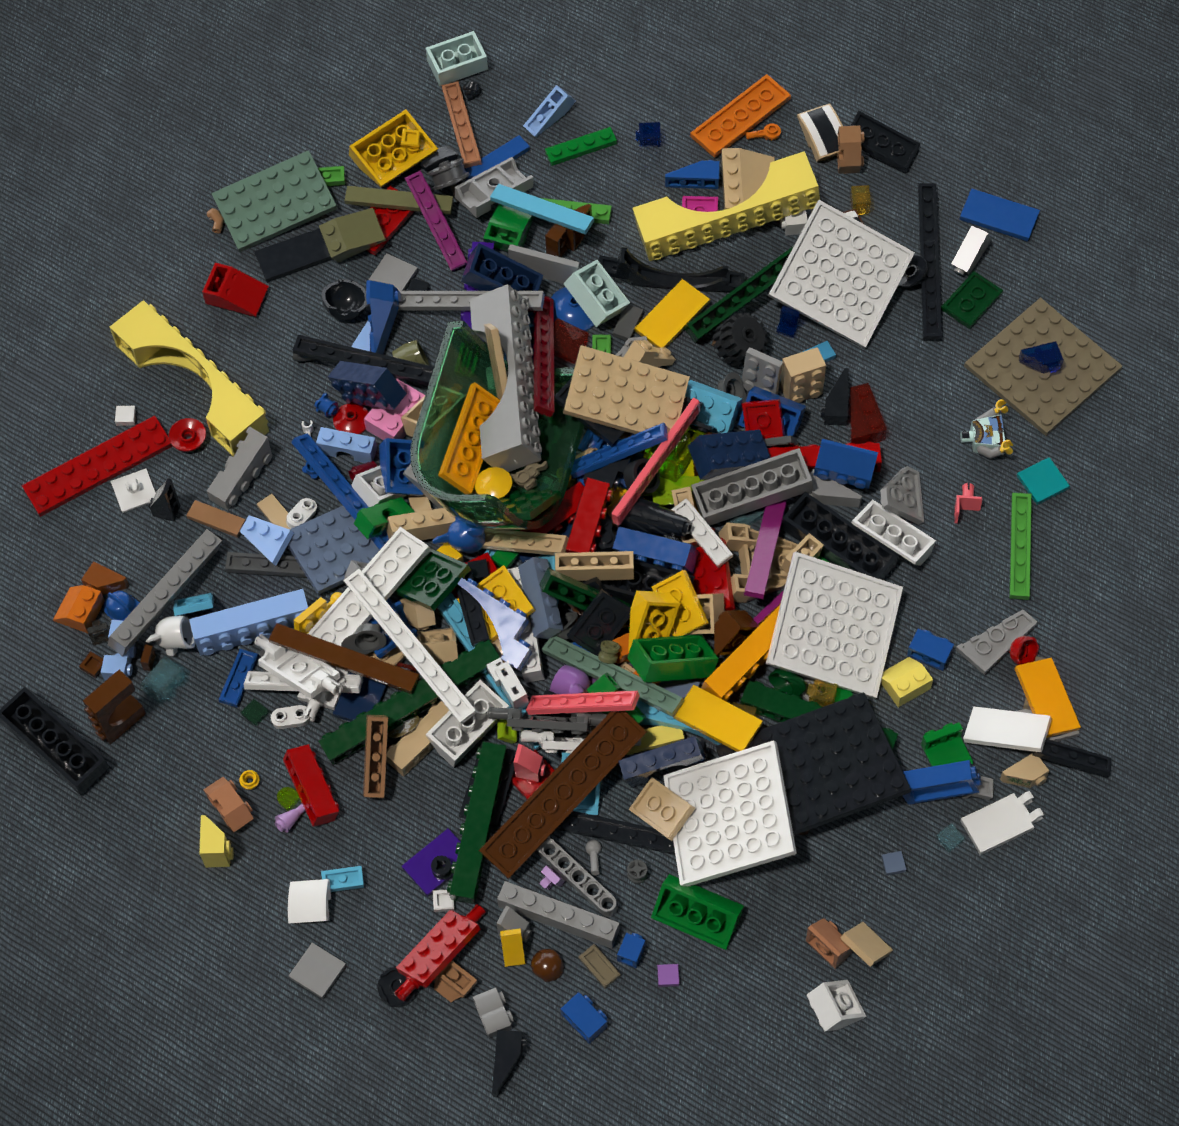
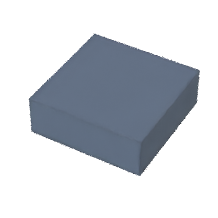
[881,851,906,876]

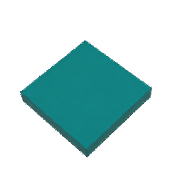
[1017,457,1070,505]

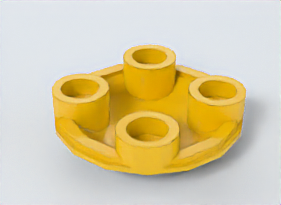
[475,467,513,502]

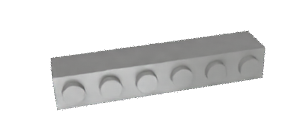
[497,881,620,949]

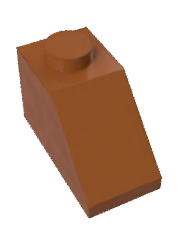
[81,561,129,595]

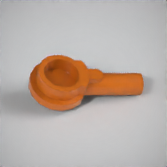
[746,123,781,141]

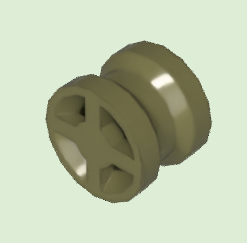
[598,640,620,664]

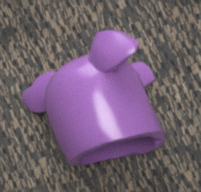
[549,665,597,694]

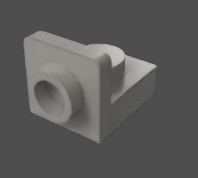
[962,776,993,800]

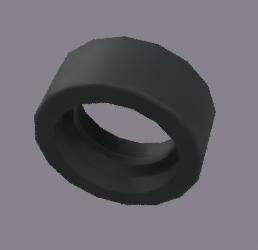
[624,458,660,496]

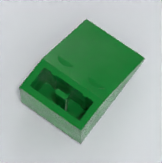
[483,204,534,252]

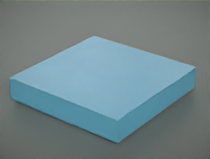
[173,593,214,616]

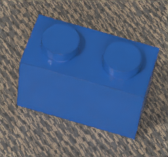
[907,629,954,671]
[560,992,608,1044]

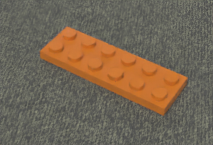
[690,74,791,158]

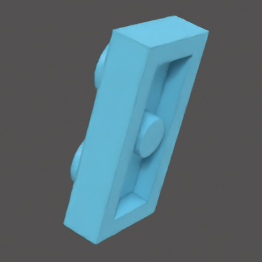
[321,866,364,892]

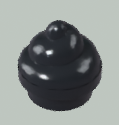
[463,81,480,100]

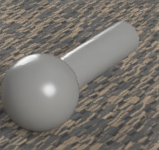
[585,840,602,875]

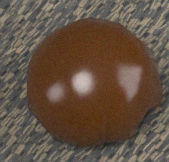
[531,949,564,982]

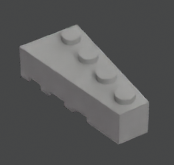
[207,426,272,511]

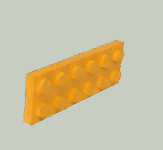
[438,382,500,495]

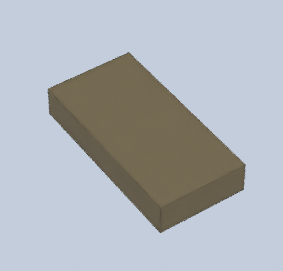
[578,944,621,989]

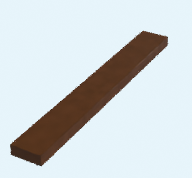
[268,623,420,694]

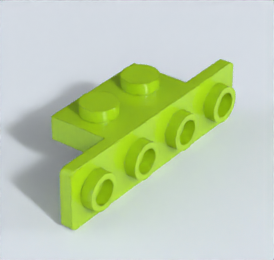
[644,476,707,506]

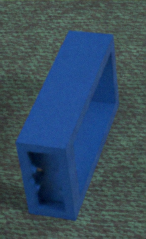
[903,760,982,805]

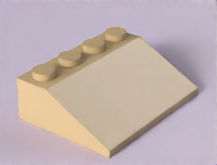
[721,148,775,210]

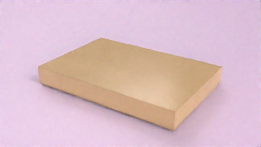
[629,777,695,841]

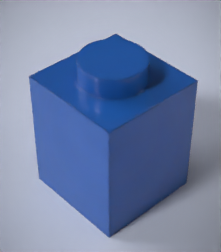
[617,933,645,968]

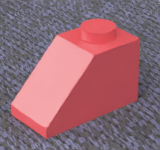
[514,744,546,782]

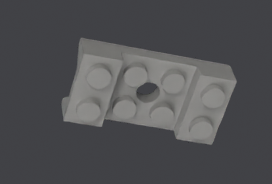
[455,157,533,218]

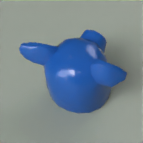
[432,512,485,554]

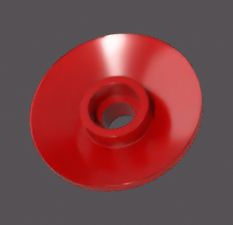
[333,403,369,434]
[169,418,206,452]

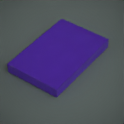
[402,828,461,897]

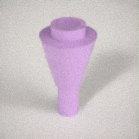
[275,804,305,833]

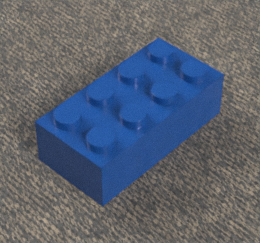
[612,527,699,574]

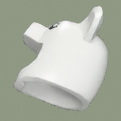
[146,616,195,656]

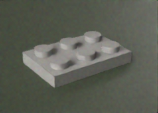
[742,347,783,394]

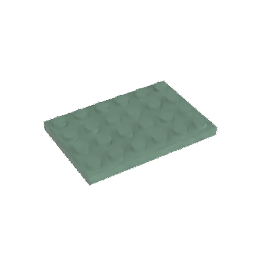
[211,150,337,252]

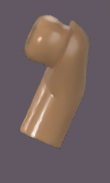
[207,208,224,233]

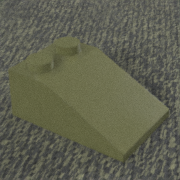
[319,208,386,263]

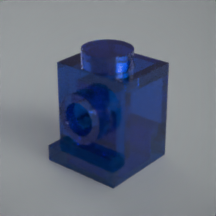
[635,122,661,147]

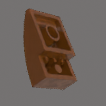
[545,204,592,258]

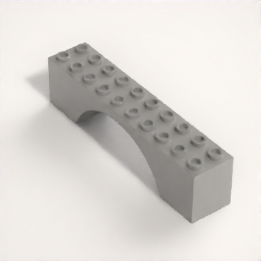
[470,284,542,472]

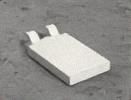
[960,791,1044,855]

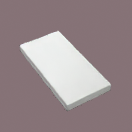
[963,707,1051,752]

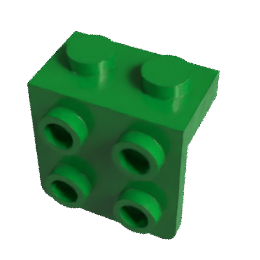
[921,722,973,767]

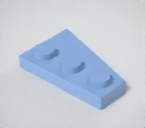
[240,515,294,566]

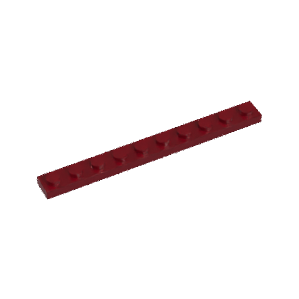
[534,296,554,417]

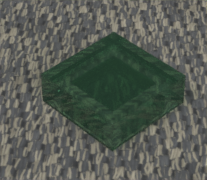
[240,699,269,727]

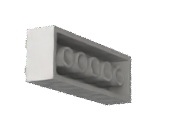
[691,448,813,526]

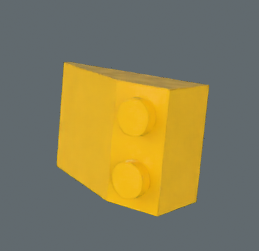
[628,590,680,652]

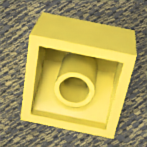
[881,657,933,707]
[199,815,234,868]

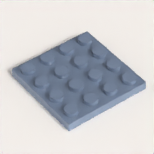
[287,506,380,595]

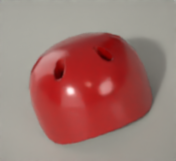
[1009,636,1039,665]

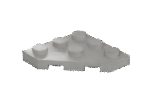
[880,466,924,525]

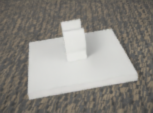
[111,469,156,513]

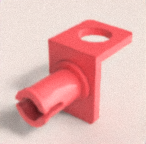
[954,483,982,523]

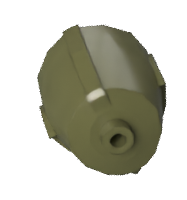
[392,340,430,366]

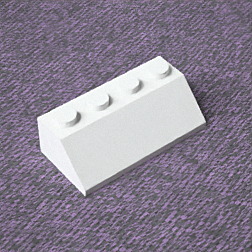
[851,500,936,566]
[426,680,509,767]

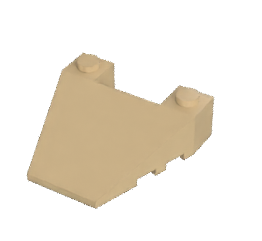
[719,522,798,603]

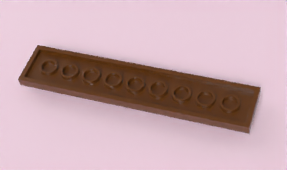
[479,711,647,879]

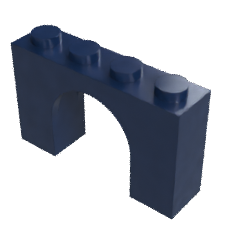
[619,736,707,788]

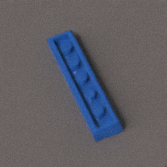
[565,423,667,480]

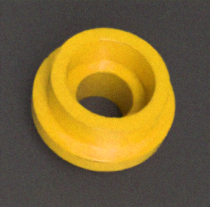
[239,770,260,790]

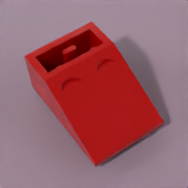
[202,263,269,317]

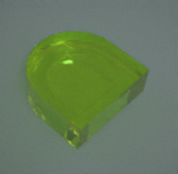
[277,787,300,811]

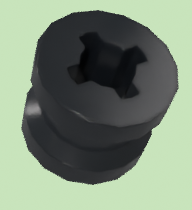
[431,855,452,880]

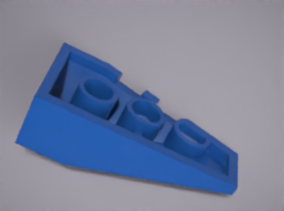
[366,280,401,354]

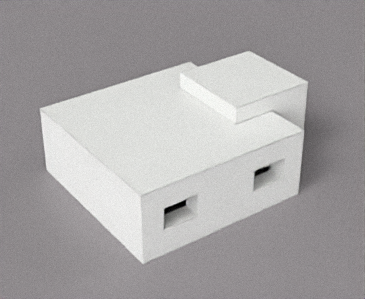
[486,658,529,709]

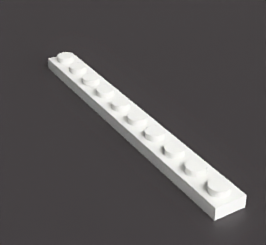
[344,569,477,725]

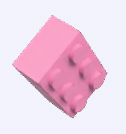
[364,379,425,440]

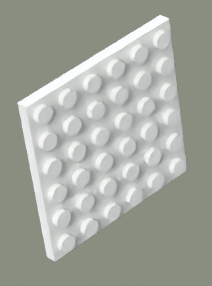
[768,200,915,348]
[766,552,903,699]
[663,741,797,886]

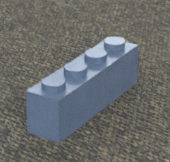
[518,557,563,639]

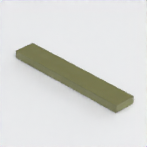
[344,186,453,215]

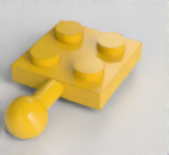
[293,592,342,634]

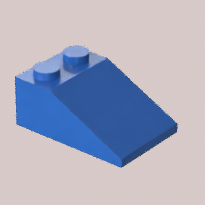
[379,438,423,496]

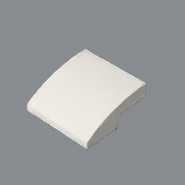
[288,879,331,923]

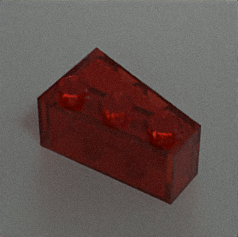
[849,383,887,444]

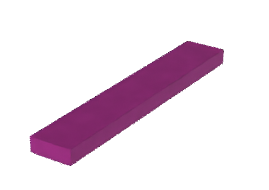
[405,170,467,272]

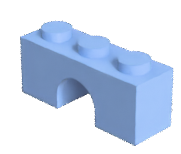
[316,427,377,463]
[101,620,139,681]

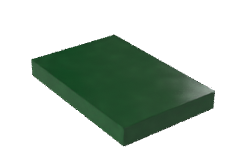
[941,271,1003,329]

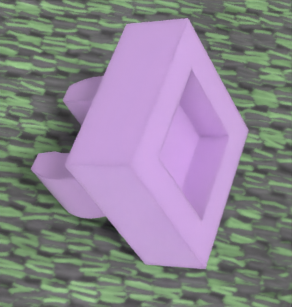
[539,866,566,890]

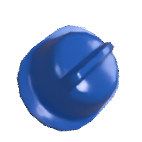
[104,591,140,621]

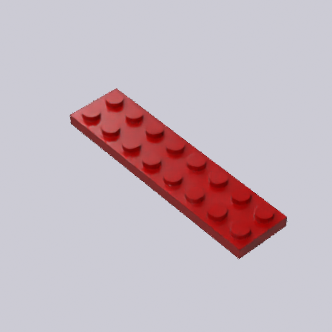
[22,415,173,517]

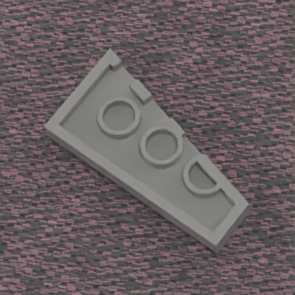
[955,610,1037,675]

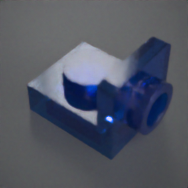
[776,306,800,337]

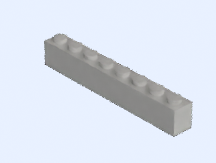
[107,529,222,657]

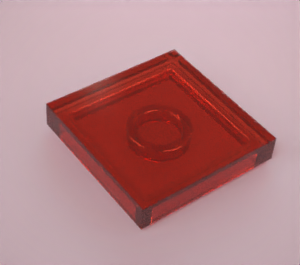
[554,318,589,364]

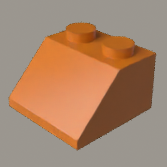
[53,585,105,633]

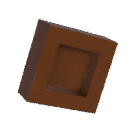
[140,645,156,671]
[79,651,103,679]

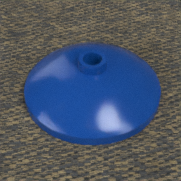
[551,287,595,334]

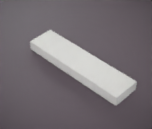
[671,498,733,568]

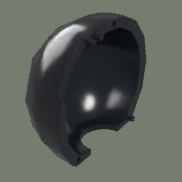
[322,279,367,320]

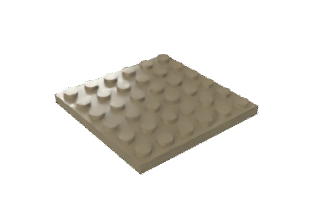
[964,297,1123,436]

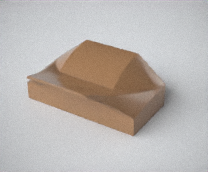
[434,961,477,1002]

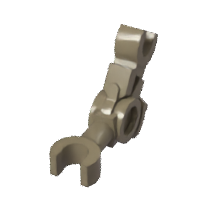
[510,459,548,491]

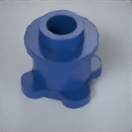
[314,393,339,418]

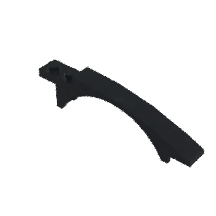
[598,247,745,291]
[583,434,635,509]

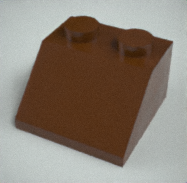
[714,610,759,655]

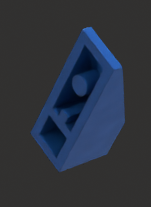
[665,160,720,189]

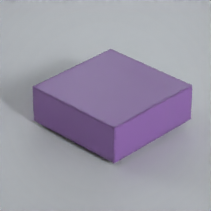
[657,964,679,987]

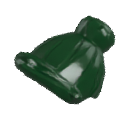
[768,668,807,698]

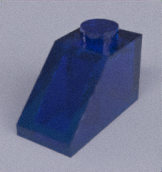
[1018,341,1064,374]

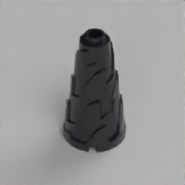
[616,494,692,536]

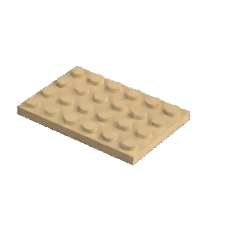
[563,345,690,434]

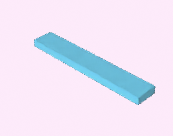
[490,184,594,234]

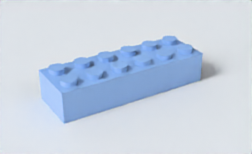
[189,589,308,656]

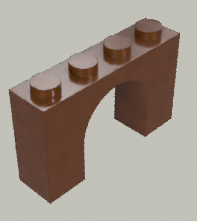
[83,669,146,745]

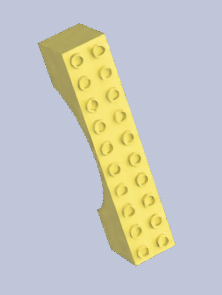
[633,151,820,261]
[110,300,269,457]

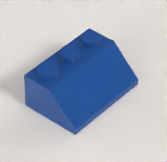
[738,386,806,437]
[813,439,878,489]

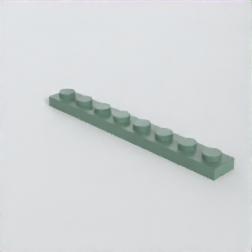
[542,635,684,717]

